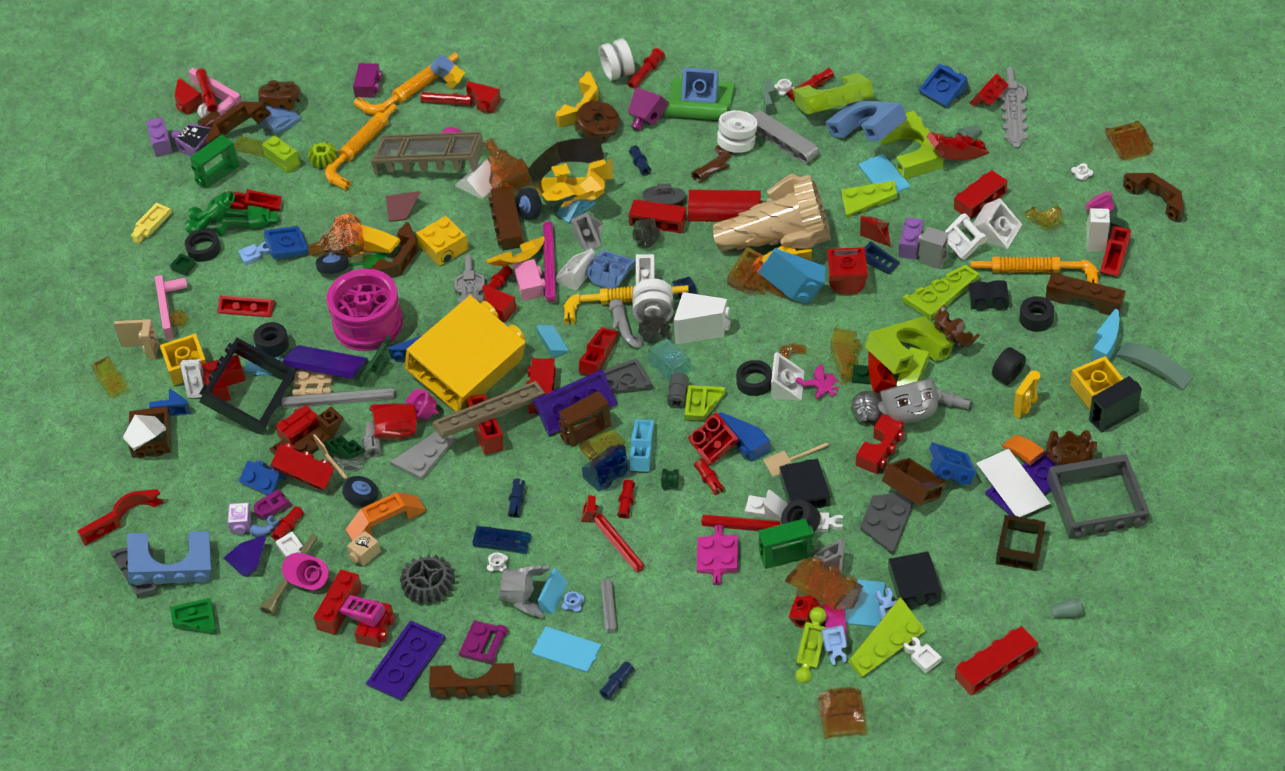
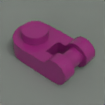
[254,490,291,519]

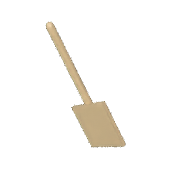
[313,434,347,479]
[763,442,829,476]

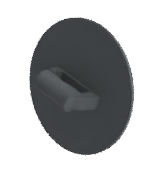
[643,183,685,205]

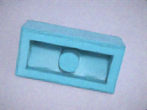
[536,325,569,358]
[538,568,568,614]

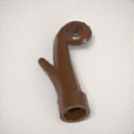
[691,145,732,183]

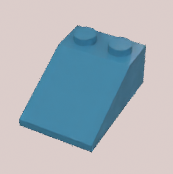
[759,248,826,304]

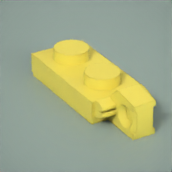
[131,203,172,244]

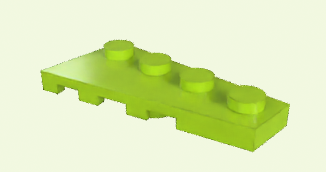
[902,265,980,320]
[848,597,926,678]

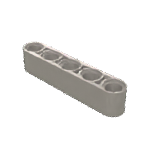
[751,110,819,165]

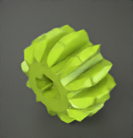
[308,141,338,170]

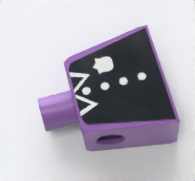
[172,124,211,157]

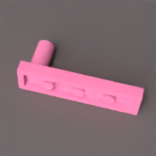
[188,68,242,116]
[155,275,188,340]

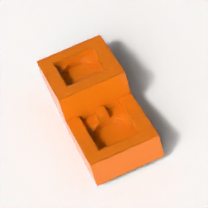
[1001,435,1045,465]

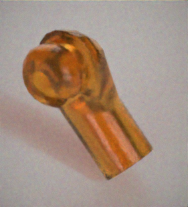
[779,343,806,358]

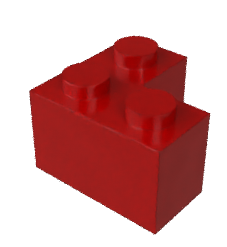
[202,355,246,401]

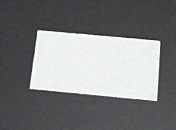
[976,449,1050,517]

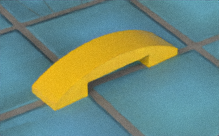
[486,236,545,266]

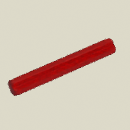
[593,513,644,573]
[701,514,781,531]

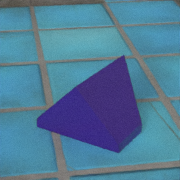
[223,536,266,577]

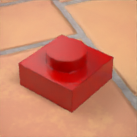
[581,495,598,522]

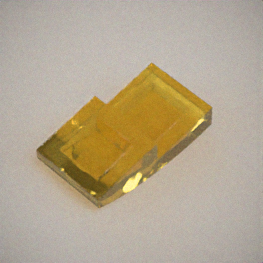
[580,429,625,461]

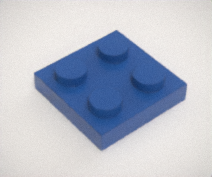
[263,226,309,259]

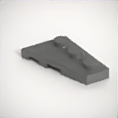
[603,358,653,393]

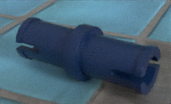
[629,145,651,176]
[507,479,525,518]
[599,661,634,700]

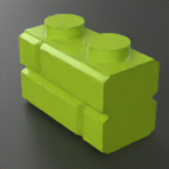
[262,136,301,174]

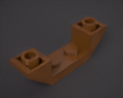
[205,101,271,145]
[1123,173,1184,223]
[371,222,418,278]
[269,406,343,455]

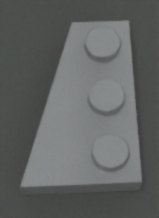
[390,431,456,480]

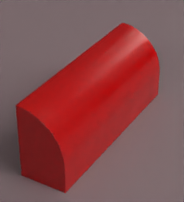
[688,190,761,222]

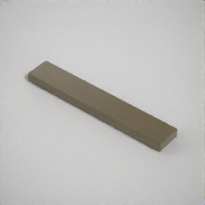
[433,381,545,439]

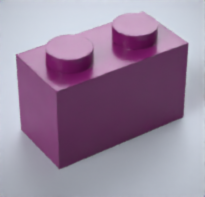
[353,63,383,98]

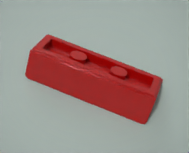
[217,295,276,317]

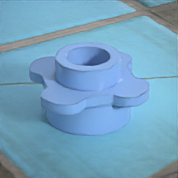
[562,591,584,612]

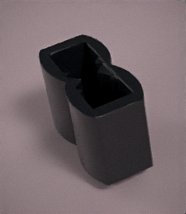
[969,280,1009,311]

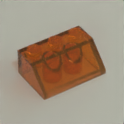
[785,556,863,610]

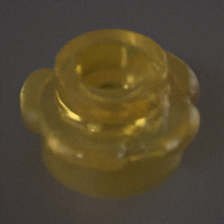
[171,309,188,326]

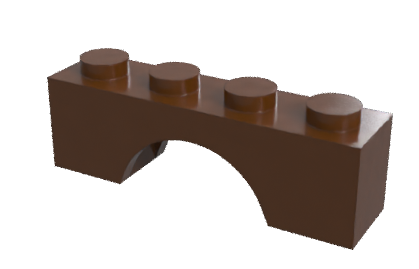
[1046,273,1126,317]
[429,663,516,700]

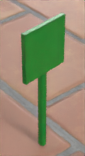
[349,253,385,269]

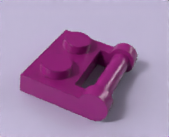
[459,620,509,665]

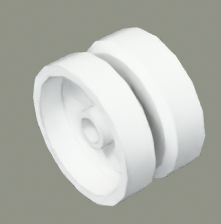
[599,38,635,81]
[717,111,758,153]
[632,279,674,325]

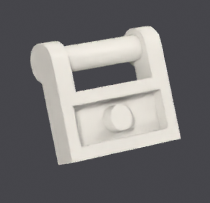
[945,213,988,260]

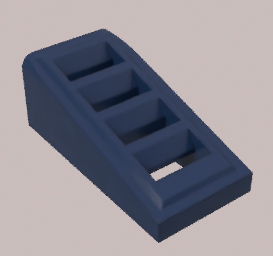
[865,241,900,275]

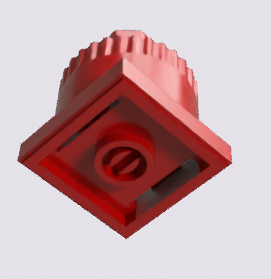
[827,247,868,295]

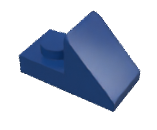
[149,389,191,416]

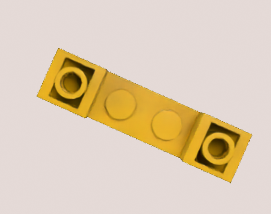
[555,71,599,128]

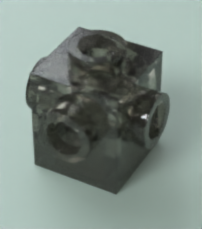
[632,218,660,248]
[638,315,671,344]

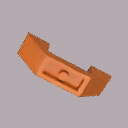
[346,492,426,541]

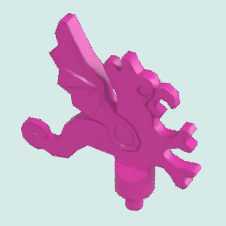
[796,364,840,399]

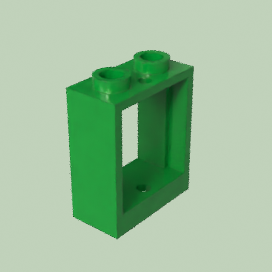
[190,135,239,189]
[758,519,814,569]

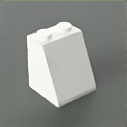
[674,292,731,344]

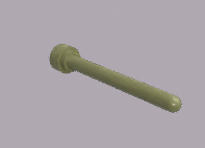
[260,534,318,617]

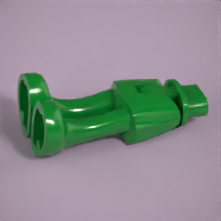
[184,191,235,234]
[217,206,278,236]

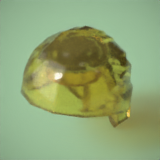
[1025,204,1062,229]

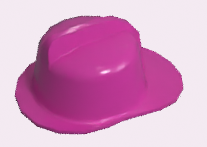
[1085,191,1115,213]
[405,389,439,421]
[282,552,329,590]

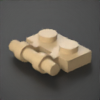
[292,370,333,396]

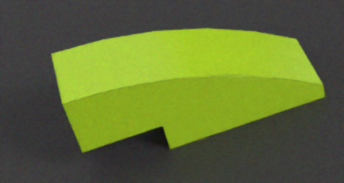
[896,347,929,387]

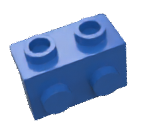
[239,459,287,495]

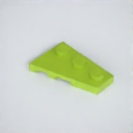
[841,180,898,219]

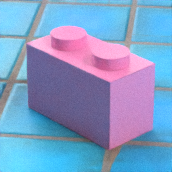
[513,259,545,301]

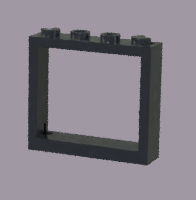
[199,337,297,435]

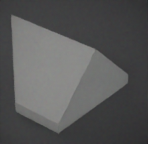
[571,212,603,251]
[811,538,845,587]

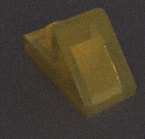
[91,356,127,398]

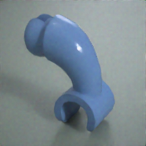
[249,516,280,537]

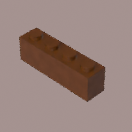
[488,185,523,251]

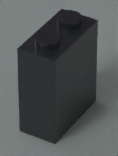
[1089,376,1142,433]
[779,458,830,509]
[888,551,942,610]

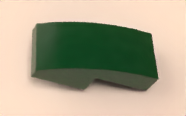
[325,435,365,459]

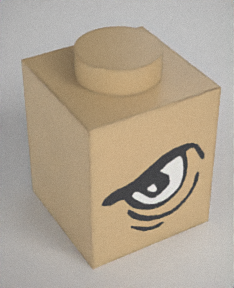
[347,531,381,567]

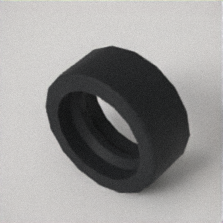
[185,229,221,262]
[736,360,772,396]

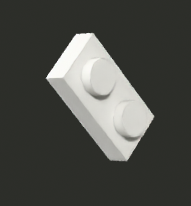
[180,359,206,398]

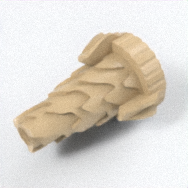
[713,174,831,252]

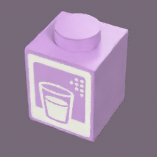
[228,502,252,535]

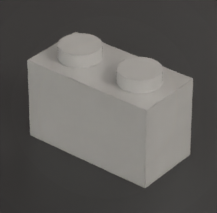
[918,227,948,269]

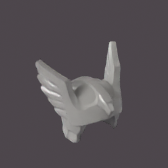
[499,565,551,618]

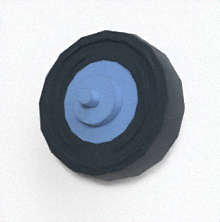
[517,187,542,220]
[316,253,349,274]
[342,476,378,507]

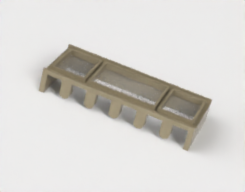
[371,132,485,175]

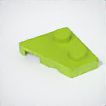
[684,385,725,421]

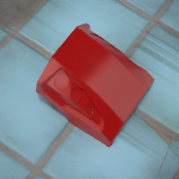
[369,403,417,439]
[688,412,739,465]

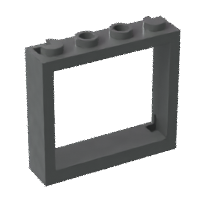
[1047,454,1150,538]

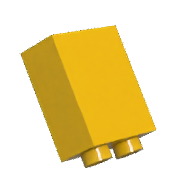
[405,295,526,412]

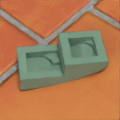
[764,79,775,116]

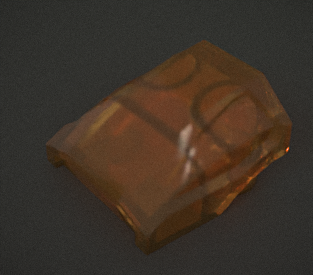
[1105,121,1153,161]
[818,687,867,739]

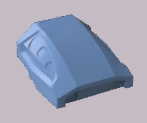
[252,105,302,134]
[586,249,636,289]

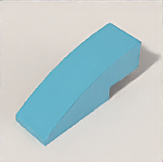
[1092,309,1119,360]
[629,419,654,472]

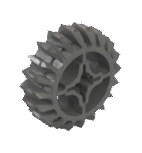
[400,554,455,606]

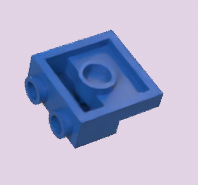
[918,63,969,108]
[929,442,977,485]

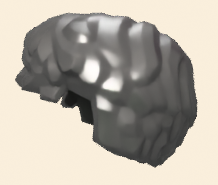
[851,391,882,423]

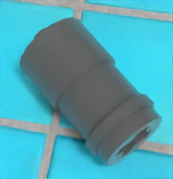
[667,372,689,408]

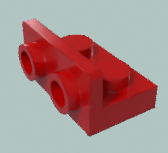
[969,73,1009,107]

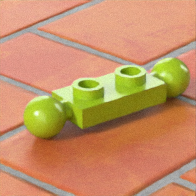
[795,607,826,683]

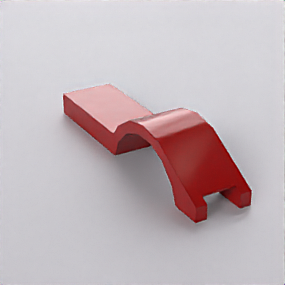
[77,489,164,546]

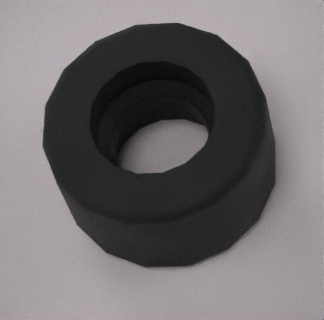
[1019,296,1054,332]
[253,322,289,357]
[992,347,1026,385]
[781,499,821,532]

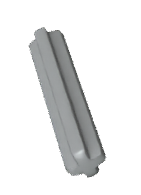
[601,579,616,633]

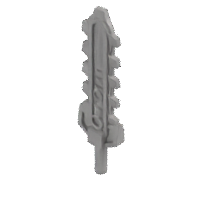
[998,67,1028,148]
[454,255,485,304]

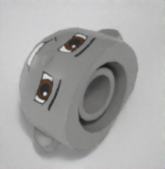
[878,378,941,425]

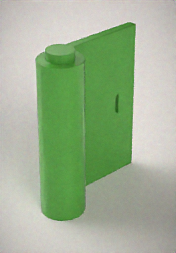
[663,77,735,121]

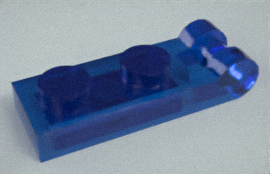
[472,526,532,554]

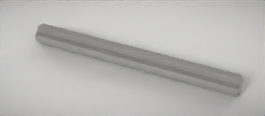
[281,388,395,408]

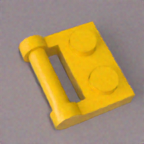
[1013,371,1040,419]

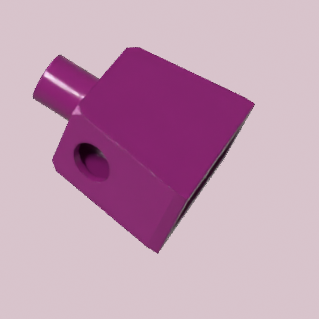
[628,87,669,131]

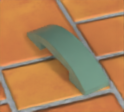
[1115,343,1193,391]

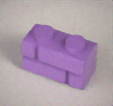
[146,118,173,157]
[898,217,924,260]

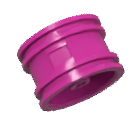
[326,269,403,351]

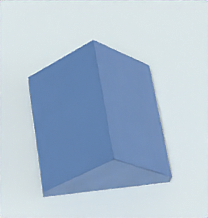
[681,67,720,103]

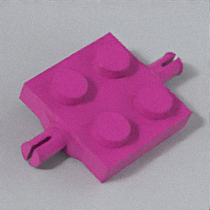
[697,525,739,585]

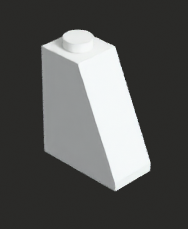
[1086,208,1110,252]

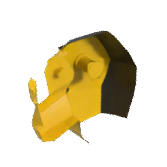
[528,138,614,208]

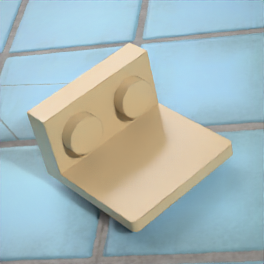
[114,319,159,360]

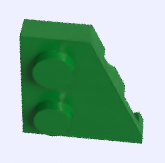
[170,598,217,634]

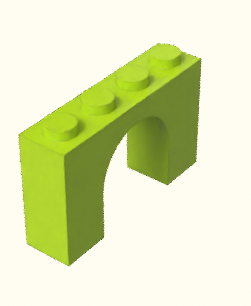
[793,73,874,114]
[880,111,945,179]
[865,316,954,374]

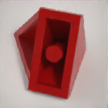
[860,216,891,247]

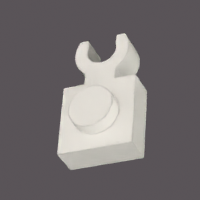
[815,512,843,533]
[275,532,303,558]
[904,637,942,673]

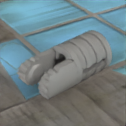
[362,422,381,459]

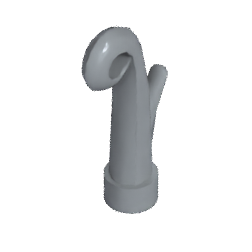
[609,299,643,349]

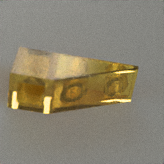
[831,328,860,385]

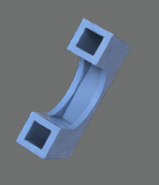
[825,101,907,141]
[127,531,211,585]

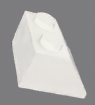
[973,199,1023,249]

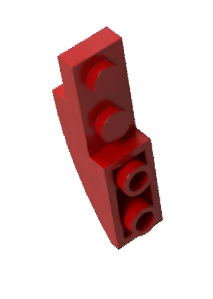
[926,131,989,160]

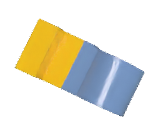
[430,56,465,89]

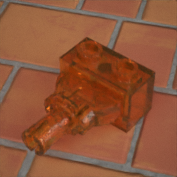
[483,138,530,189]
[307,212,365,258]
[727,247,784,298]

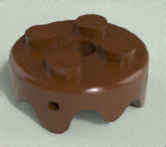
[258,80,301,111]
[575,100,620,143]
[933,304,980,349]
[1046,430,1097,466]

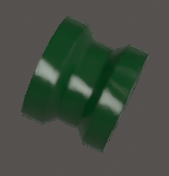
[661,469,679,489]

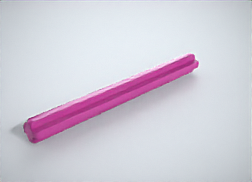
[543,221,556,302]

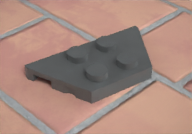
[860,493,914,555]

